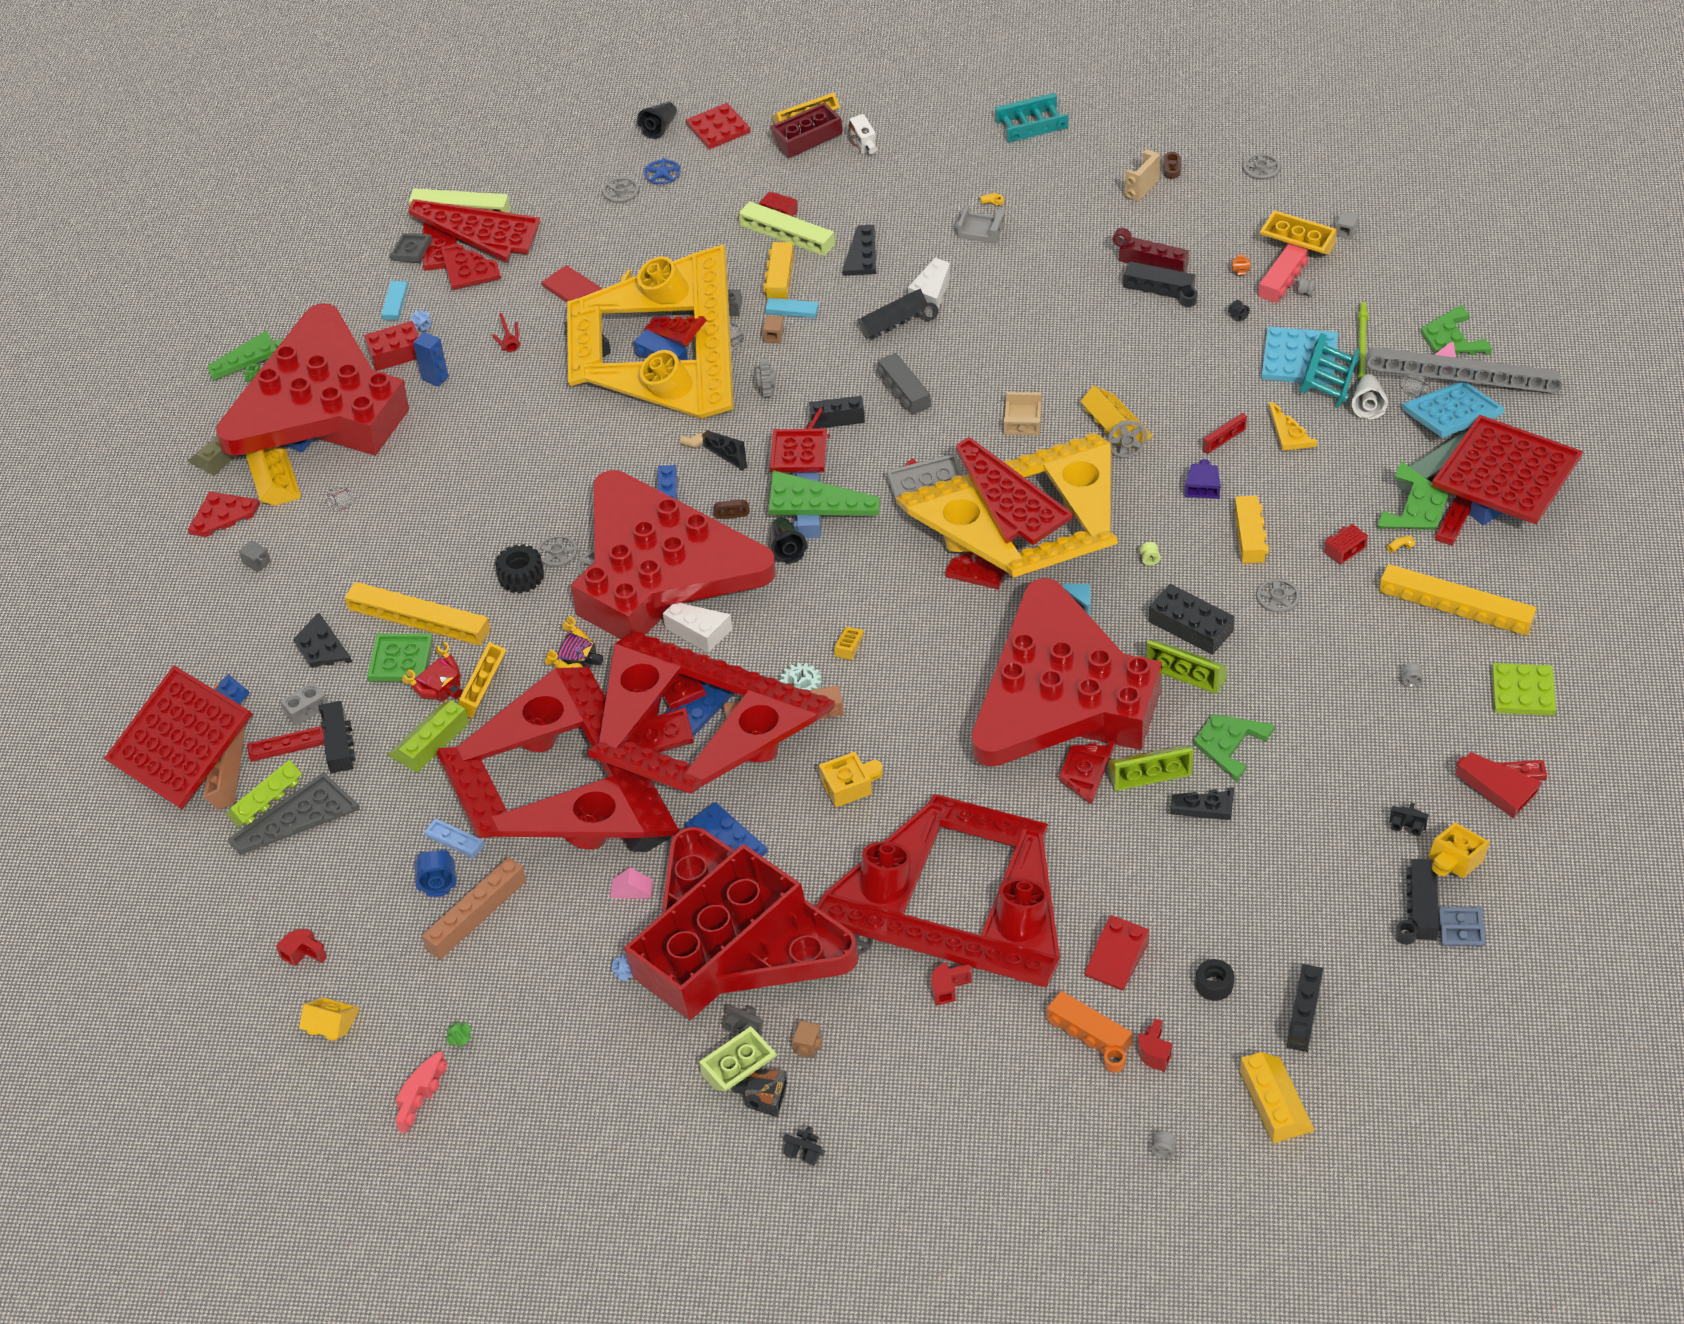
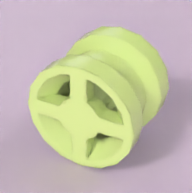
[1139,542,1161,566]

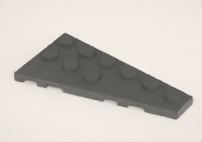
[228,772,360,855]

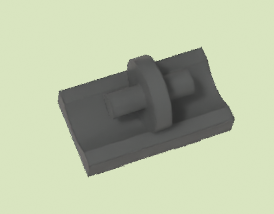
[724,1005,763,1036]

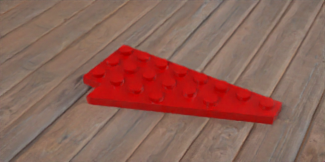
[408,199,540,262]
[956,437,1073,545]

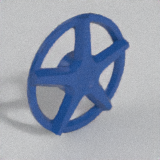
[644,158,681,184]

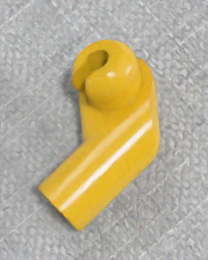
[1387,535,1416,553]

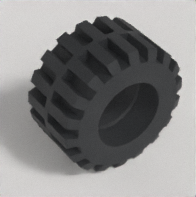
[495,544,544,593]

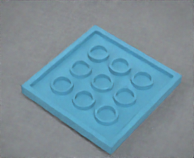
[1262,326,1338,385]
[1402,381,1504,438]

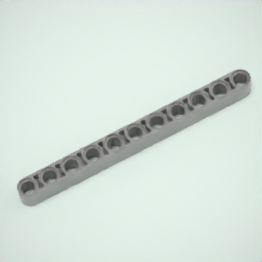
[1367,347,1563,393]

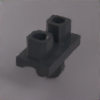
[1389,802,1429,836]
[783,1126,825,1166]

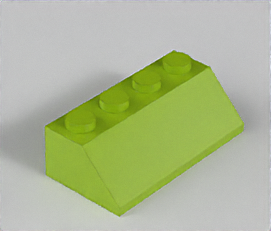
[1146,640,1227,694]
[388,700,469,773]
[1108,745,1193,791]

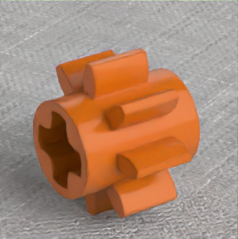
[1231,254,1250,275]

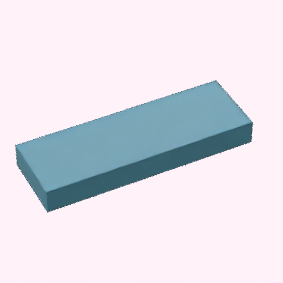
[381,281,408,320]
[765,298,819,318]

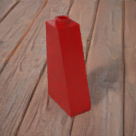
[1455,752,1542,818]

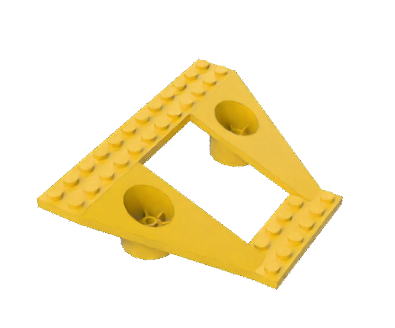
[567,244,734,419]
[895,433,1118,578]

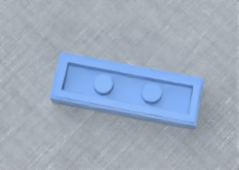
[424,818,485,859]

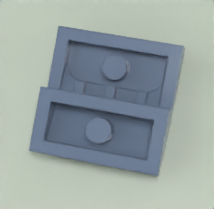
[1438,907,1486,946]

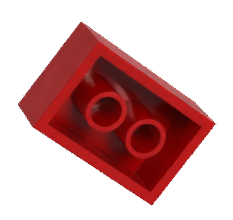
[364,321,419,371]

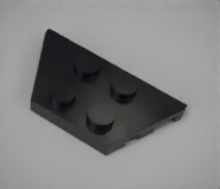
[293,613,352,667]

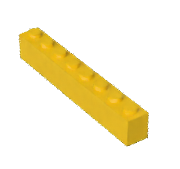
[1379,564,1537,636]
[345,582,491,646]

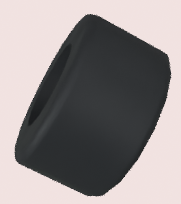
[1195,959,1234,1001]

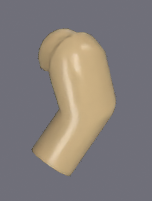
[680,433,703,448]

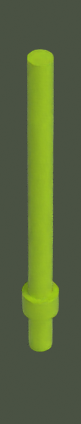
[1358,302,1369,380]

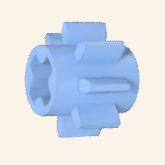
[410,310,432,332]
[612,954,633,982]

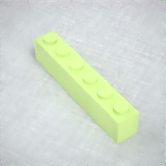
[409,189,510,213]
[739,202,835,256]

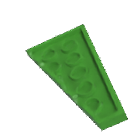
[769,470,880,516]

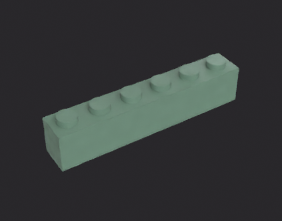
[1397,427,1470,495]

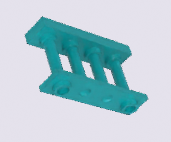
[995,93,1069,143]
[1299,333,1360,408]

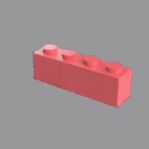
[1258,243,1309,303]

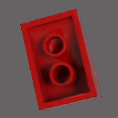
[1085,915,1150,991]

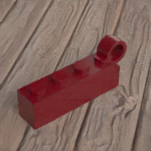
[1112,227,1189,272]

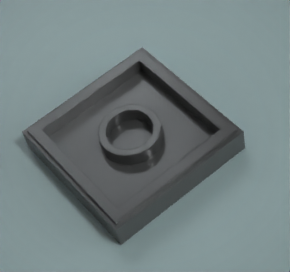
[389,233,433,262]

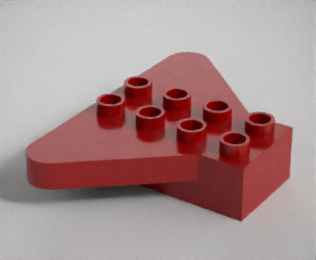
[216,303,409,456]
[570,470,776,639]
[972,578,1162,767]
[624,827,859,1021]

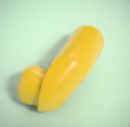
[980,193,1004,206]

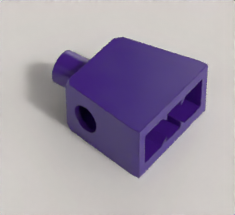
[1185,459,1221,499]

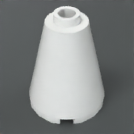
[1352,374,1388,420]

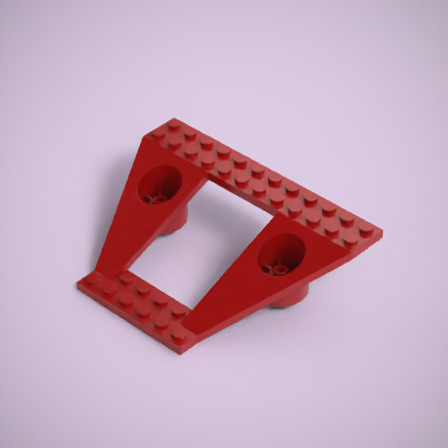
[588,631,835,794]
[436,667,679,850]
[815,794,1060,988]

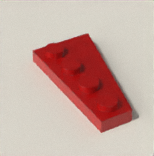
[643,316,707,346]

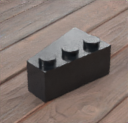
[318,701,356,774]

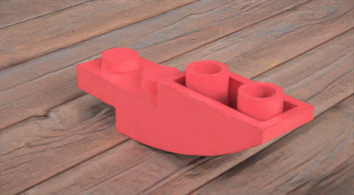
[395,1051,447,1133]

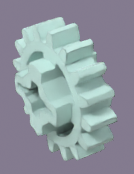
[780,663,822,690]

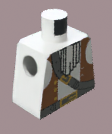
[849,114,877,154]

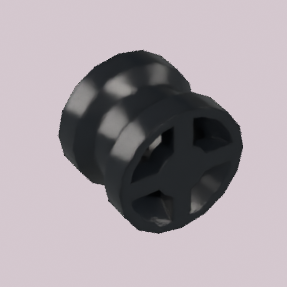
[1228,300,1250,321]

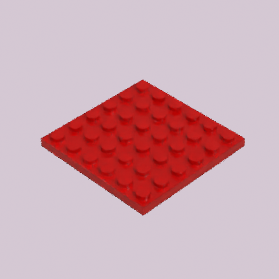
[1432,415,1583,525]
[103,665,253,809]

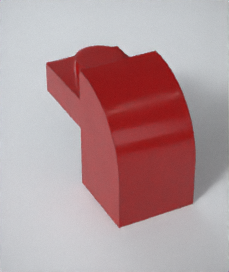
[276,929,327,967]
[931,962,972,1006]
[1138,1019,1173,1072]

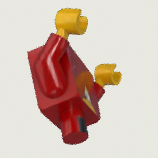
[402,642,462,702]

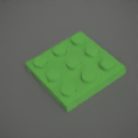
[367,633,433,682]

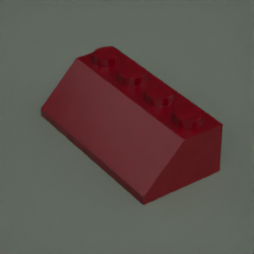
[770,102,843,158]

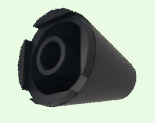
[637,102,677,139]
[771,517,808,564]

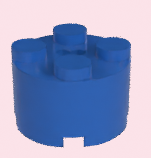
[414,850,457,897]

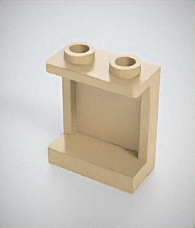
[1124,149,1160,202]
[1004,392,1042,435]

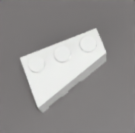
[908,258,950,312]
[663,603,732,653]

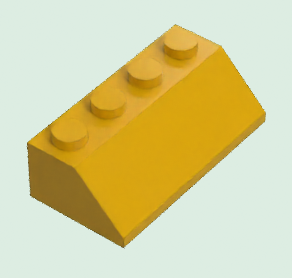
[1260,210,1337,255]
[1080,385,1153,448]
[245,446,301,506]
[1240,1052,1314,1143]

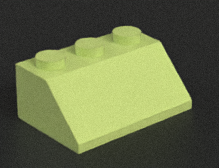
[699,1026,777,1092]

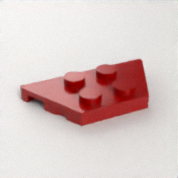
[1059,741,1115,804]

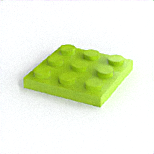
[1492,663,1556,716]

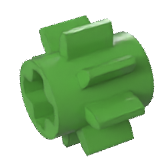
[244,364,263,383]
[445,1021,472,1047]

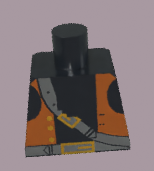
[734,1070,788,1117]

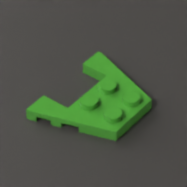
[1421,305,1492,355]
[1377,462,1449,530]
[1194,714,1275,782]

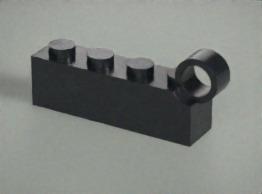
[1123,261,1197,307]
[857,288,939,339]
[1395,859,1439,945]
[1287,964,1324,1052]

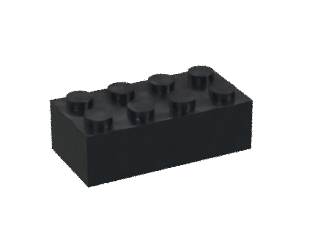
[1148,584,1235,655]

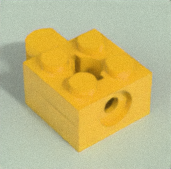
[819,752,883,808]
[1428,822,1490,878]

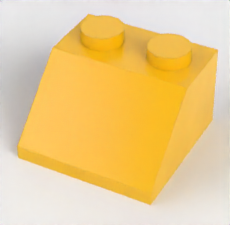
[299,997,360,1040]

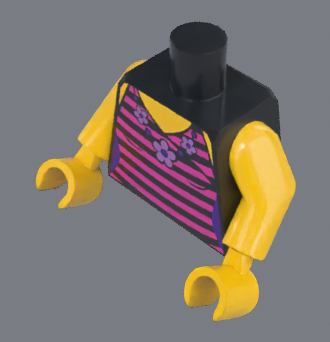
[545,616,603,668]

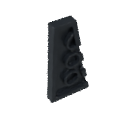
[843,225,876,276]

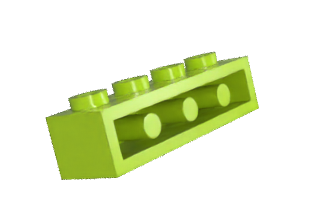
[226,759,302,828]

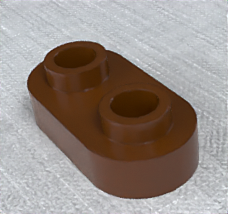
[1164,152,1181,178]
[713,500,750,519]

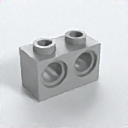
[280,682,327,726]

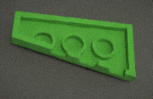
[207,330,275,380]

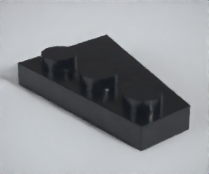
[702,430,747,471]
[1170,787,1234,820]

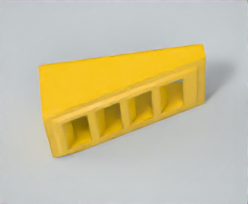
[834,626,864,660]

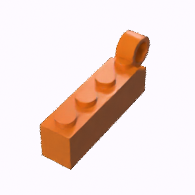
[1047,991,1133,1073]

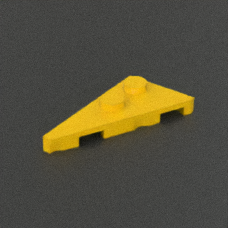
[1269,402,1317,451]

